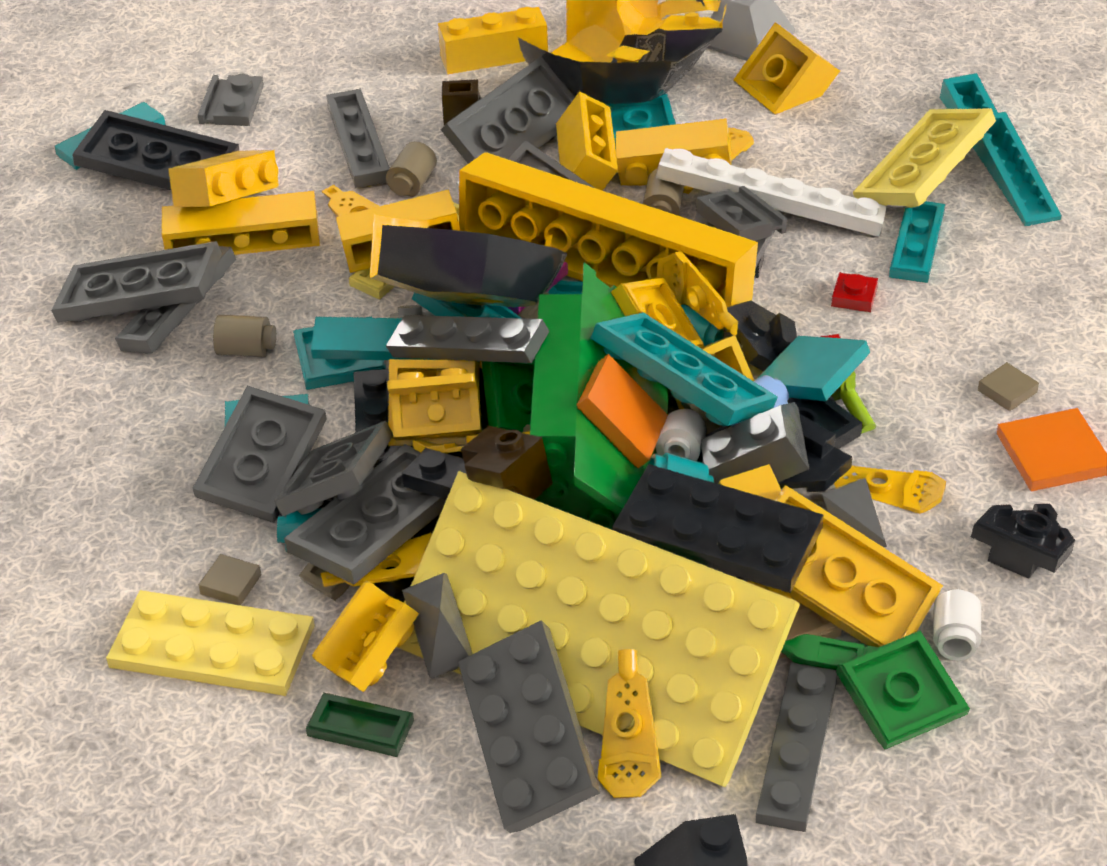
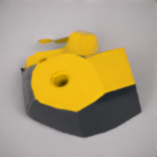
[518,0,727,104]
[370,214,567,307]

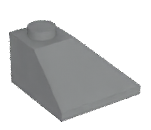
[708,0,795,61]

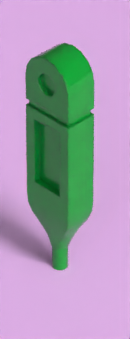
[781,634,879,670]

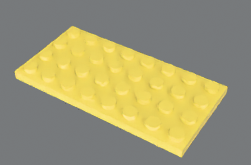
[396,471,800,787]

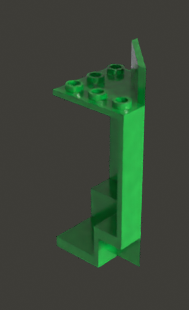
[530,262,668,530]

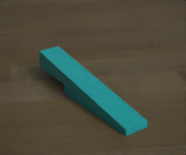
[939,73,1062,226]

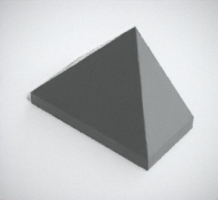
[822,478,887,547]
[402,573,473,679]

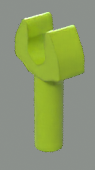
[831,371,876,434]

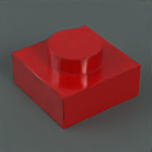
[831,272,878,313]

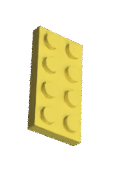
[853,108,996,208]
[106,590,315,696]

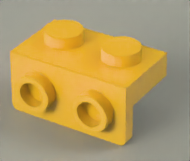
[387,368,482,441]
[312,581,419,692]

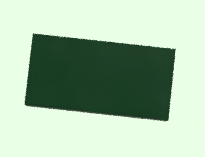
[306,692,414,757]

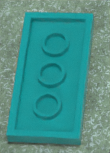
[591,312,778,426]

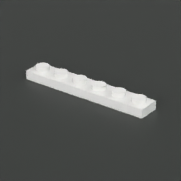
[656,148,887,237]

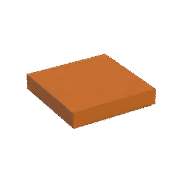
[577,354,668,468]
[996,408,1107,491]

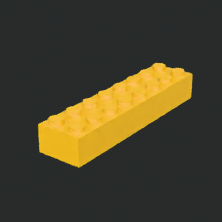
[459,152,758,333]

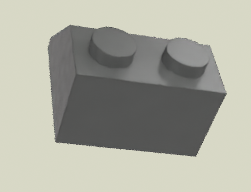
[701,402,809,484]

